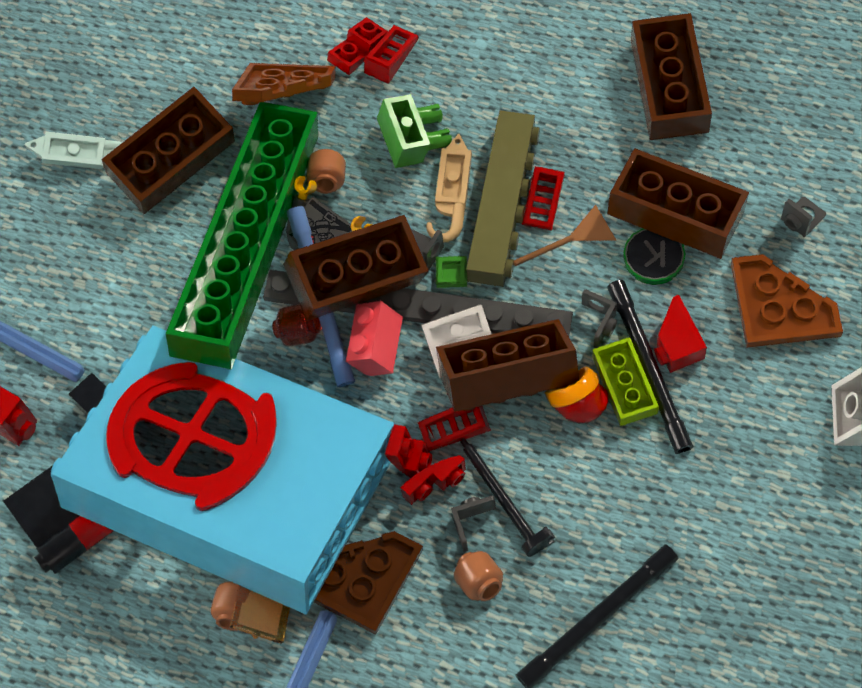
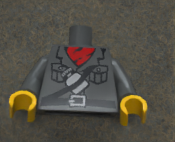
[286,176,372,250]

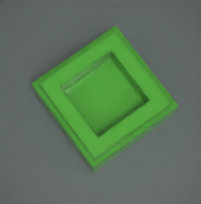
[436,256,467,288]

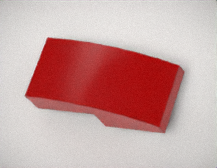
[327,17,388,75]
[385,424,432,478]
[400,455,466,505]

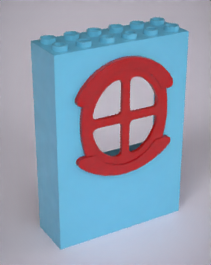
[51,325,394,615]

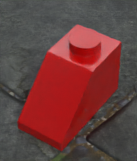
[654,295,707,373]

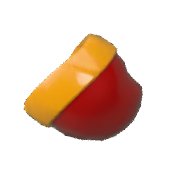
[545,366,609,424]

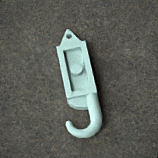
[25,132,123,169]

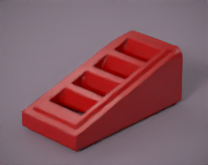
[364,25,419,84]
[522,166,565,231]
[417,406,491,452]

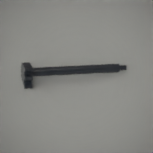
[460,438,555,557]

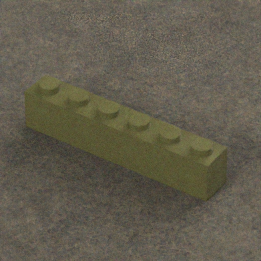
[466,110,540,287]

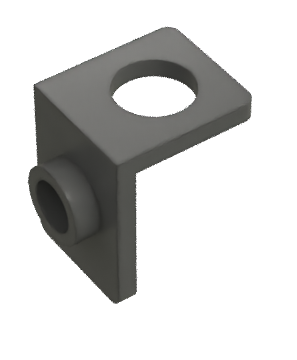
[781,197,826,237]
[411,229,444,270]
[582,289,617,348]
[451,496,496,552]

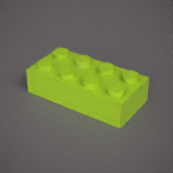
[592,337,659,426]

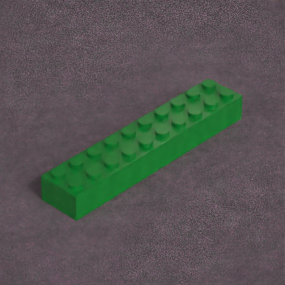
[166,102,319,369]

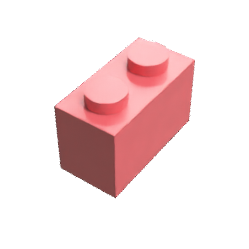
[346,301,403,376]

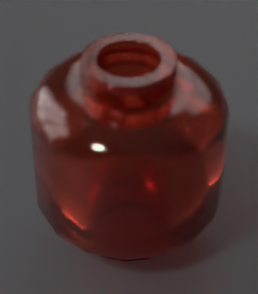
[272,304,321,347]

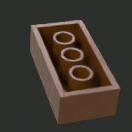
[631,13,712,140]
[101,87,235,214]
[607,148,749,259]
[283,215,429,321]
[436,319,579,412]

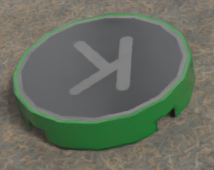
[623,228,686,285]

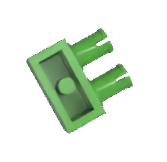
[377,94,452,168]

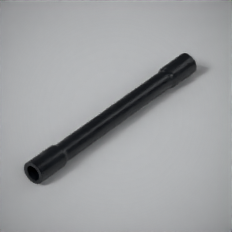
[607,280,693,454]
[515,544,678,688]

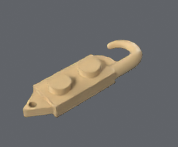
[426,134,472,243]

